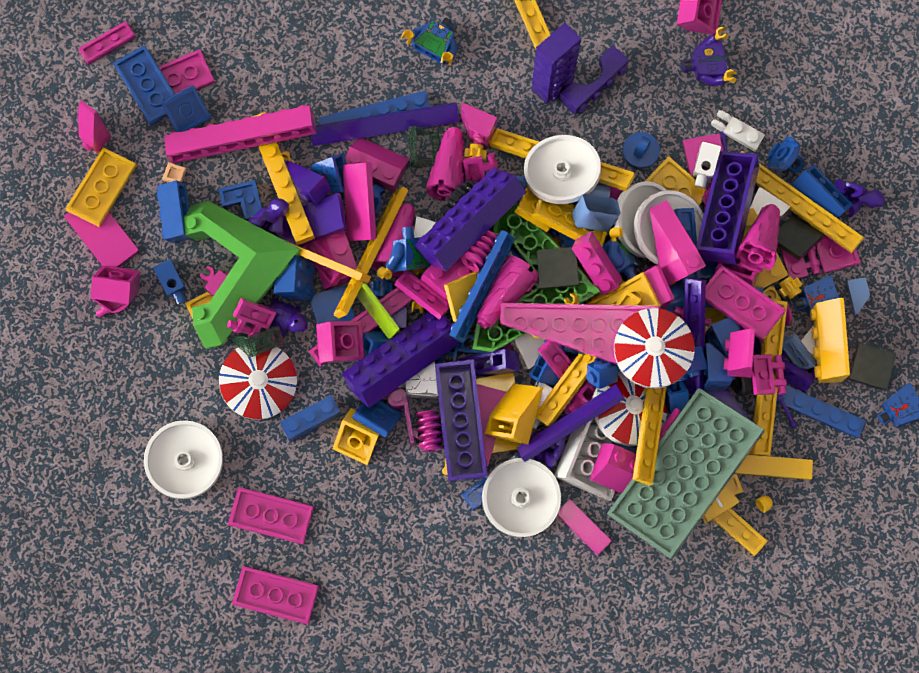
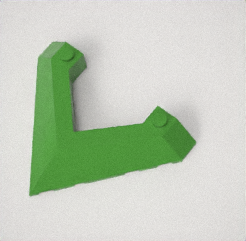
[184,201,301,349]
[472,203,601,353]

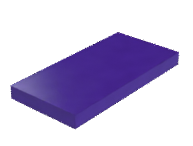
[276,193,347,246]

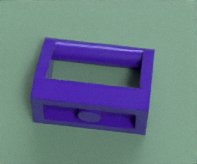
[782,346,817,392]

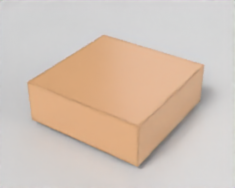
[162,162,187,182]

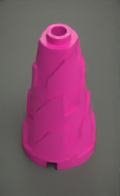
[426,127,464,201]
[371,203,416,278]
[736,204,781,272]
[476,255,539,329]

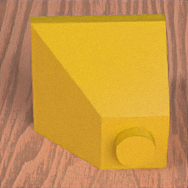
[333,408,379,465]

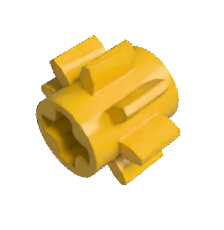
[464,144,487,162]
[779,276,803,300]

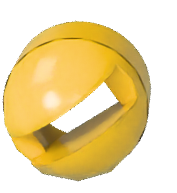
[755,496,773,513]

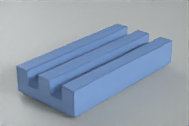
[782,333,817,370]

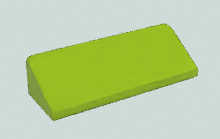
[357,283,401,339]

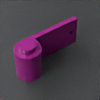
[387,387,419,447]

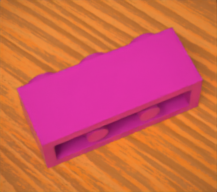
[572,231,622,296]

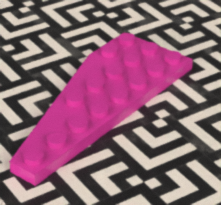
[500,303,659,364]

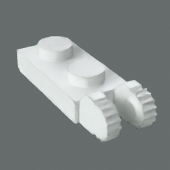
[711,110,765,152]

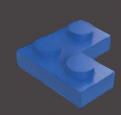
[218,180,262,221]

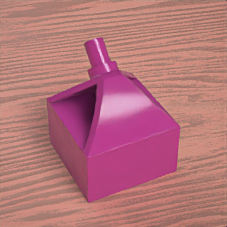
[91,265,140,318]

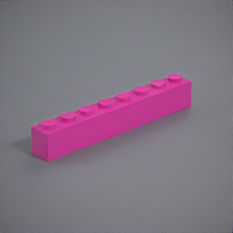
[164,105,316,163]

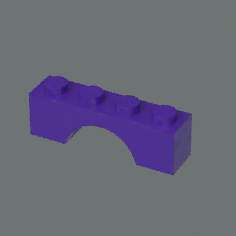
[560,45,629,115]

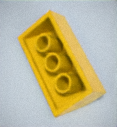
[810,298,850,383]

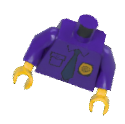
[683,27,737,87]

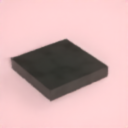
[777,214,824,260]
[537,247,579,290]
[848,343,896,391]

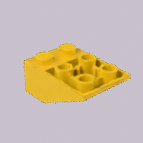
[485,383,543,444]

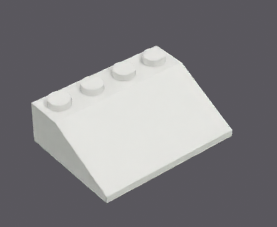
[554,418,618,501]

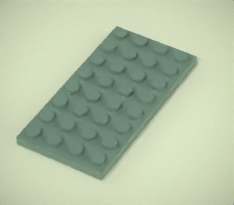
[607,388,765,560]

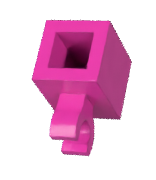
[200,266,229,297]
[563,381,595,414]

